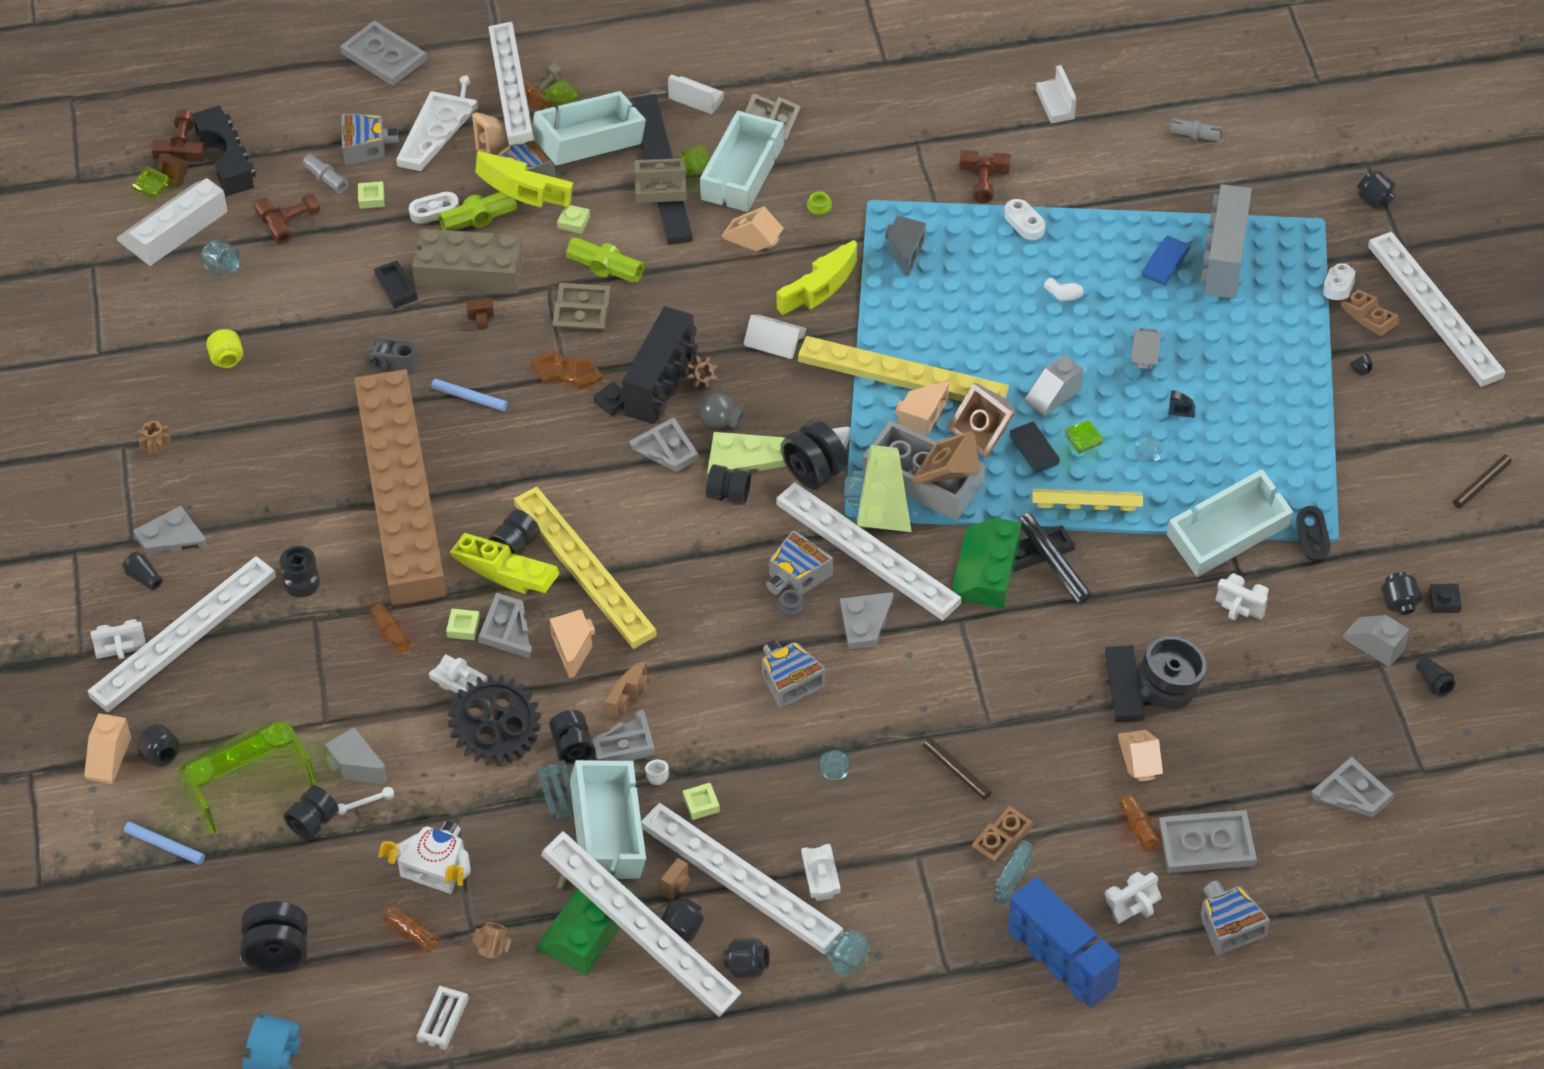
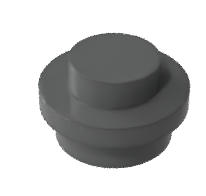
[777,590,805,616]

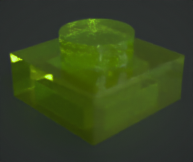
[543,79,579,108]
[133,166,169,199]
[1065,419,1103,454]

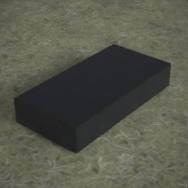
[374,260,418,309]
[1009,421,1060,474]

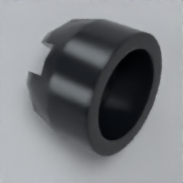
[1349,353,1373,376]

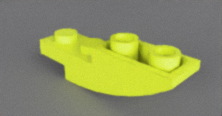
[475,151,573,208]
[777,240,857,315]
[450,533,560,594]

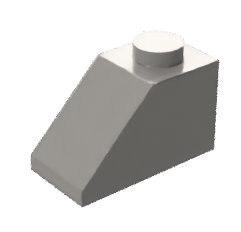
[1131,327,1162,369]
[1025,354,1083,417]
[1342,615,1410,667]
[324,727,388,785]

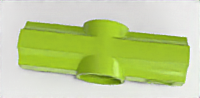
[438,192,517,231]
[566,237,644,283]

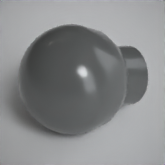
[699,392,744,430]

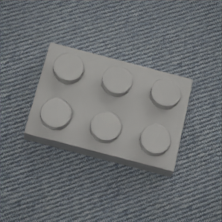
[340,21,427,86]
[1158,810,1257,873]

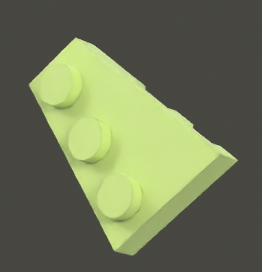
[707,432,787,479]
[857,445,912,532]

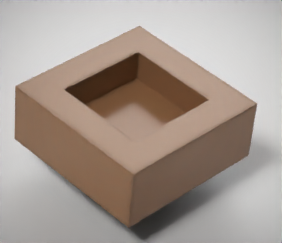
[661,858,690,900]

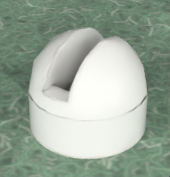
[645,760,669,785]

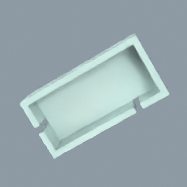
[532,91,646,165]
[700,111,784,212]
[1167,469,1293,577]
[570,760,646,879]

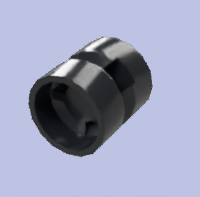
[706,464,752,505]
[489,509,540,555]
[279,546,320,598]
[549,710,595,764]
[283,785,339,841]

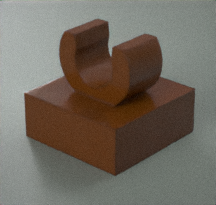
[156,153,188,186]
[466,298,494,329]

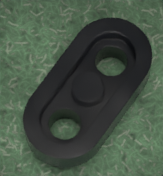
[1296,506,1331,561]

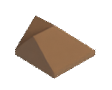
[947,383,1015,458]
[912,431,980,484]

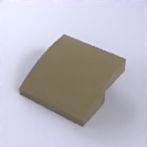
[745,93,801,143]
[635,158,687,203]
[552,283,611,331]

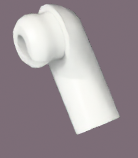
[1044,278,1084,302]

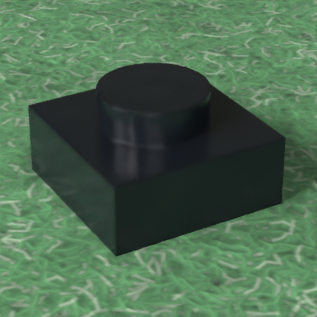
[593,382,624,417]
[1429,584,1462,613]

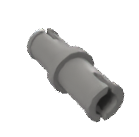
[1170,118,1223,142]
[302,154,348,194]

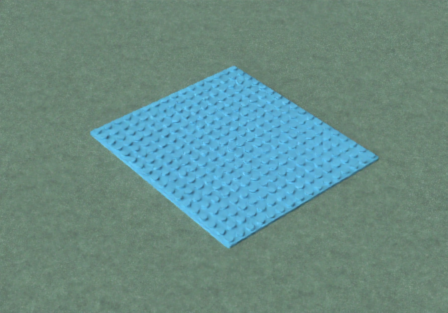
[845,200,1339,543]

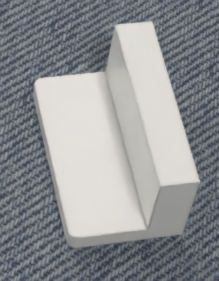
[1036,65,1076,124]
[668,75,724,114]
[744,314,806,359]

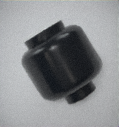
[1357,171,1396,209]
[1381,572,1422,615]
[137,724,180,767]
[661,897,704,941]
[723,938,770,978]

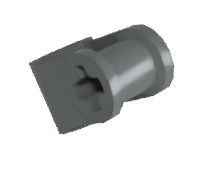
[366,336,420,375]

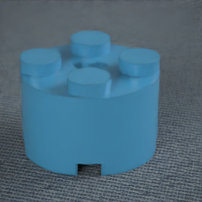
[242,1013,301,1069]

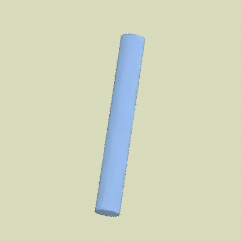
[431,379,507,411]
[124,822,205,865]

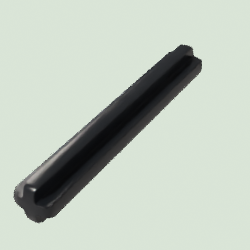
[1018,512,1091,603]

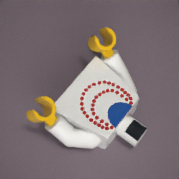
[378,821,471,894]

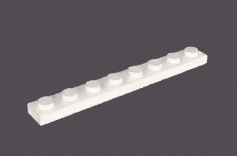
[489,22,534,145]
[1368,232,1505,387]
[776,482,961,621]
[88,556,276,712]
[641,803,843,955]
[541,831,741,1017]

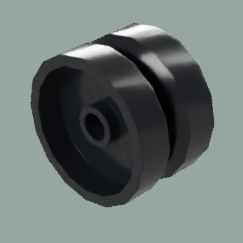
[780,419,848,490]
[1135,636,1207,709]
[240,901,308,972]

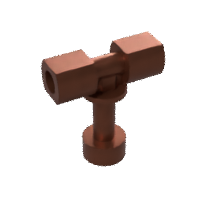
[152,110,205,162]
[959,150,1011,203]
[254,193,320,245]

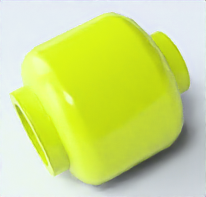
[206,329,244,368]

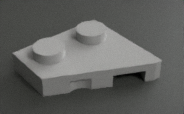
[629,417,700,472]
[133,506,208,555]
[840,592,894,650]
[478,593,532,658]
[593,710,655,761]
[1311,757,1394,818]

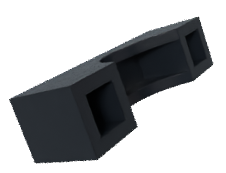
[192,105,256,197]

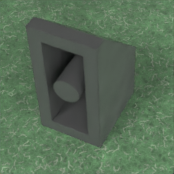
[885,215,926,276]

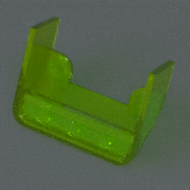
[177,721,316,834]

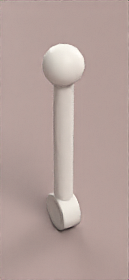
[460,76,470,98]
[337,787,394,815]

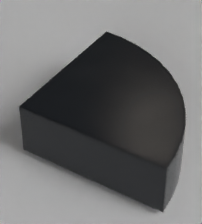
[1168,390,1196,418]

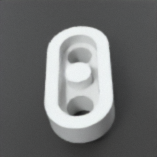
[409,192,459,224]
[1004,199,1045,240]
[1323,264,1355,300]

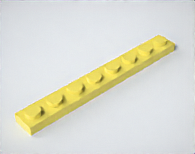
[798,336,1009,402]
[514,487,657,649]

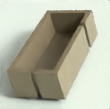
[412,229,524,294]

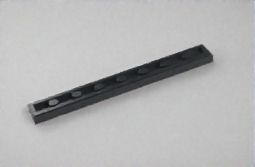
[632,94,693,245]

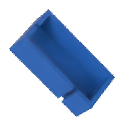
[1008,877,1121,1008]

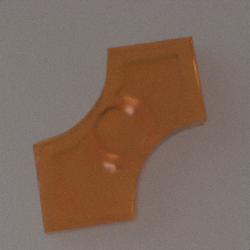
[531,350,602,390]

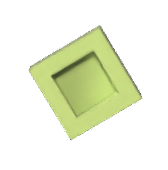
[358,181,385,209]
[557,205,590,234]
[446,609,480,640]
[683,783,720,820]

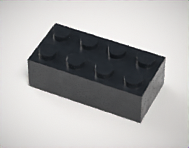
[622,306,698,424]

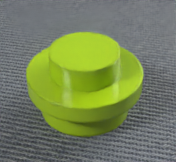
[807,192,832,215]

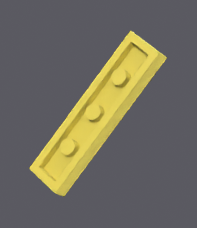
[1032,489,1143,511]

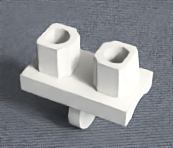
[1215,573,1269,620]
[91,619,146,659]
[429,654,487,693]
[801,844,840,901]
[1105,872,1162,924]

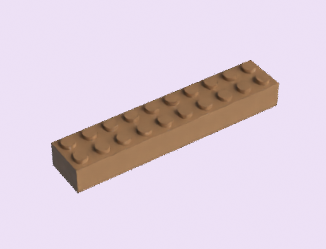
[354,369,447,605]

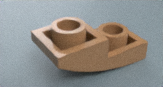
[1341,289,1399,337]
[605,662,650,721]
[972,805,1033,863]

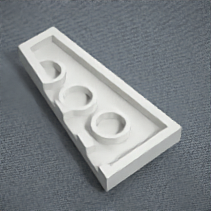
[396,91,478,171]

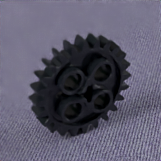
[447,674,541,766]

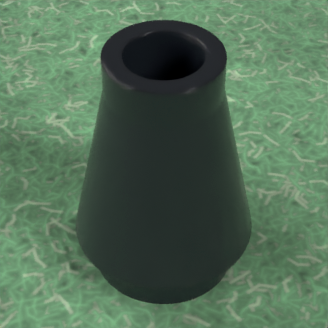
[122,552,163,591]
[1416,657,1456,697]

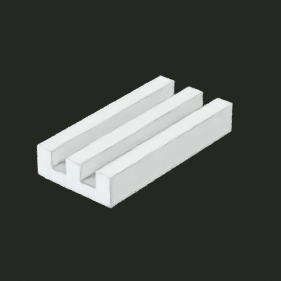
[416,986,468,1050]

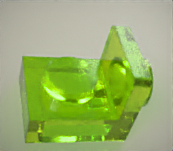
[680,144,710,175]

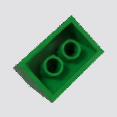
[951,517,1022,609]
[536,884,633,976]

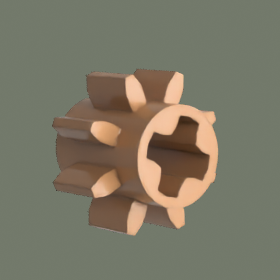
[684,355,718,387]
[137,421,171,454]
[472,922,512,959]

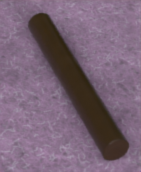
[1453,454,1512,509]
[923,738,992,800]

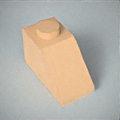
[472,112,509,156]
[721,206,784,251]
[895,381,949,437]
[550,609,595,678]
[84,713,132,784]
[1118,730,1163,781]

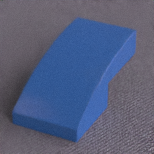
[1142,235,1191,286]

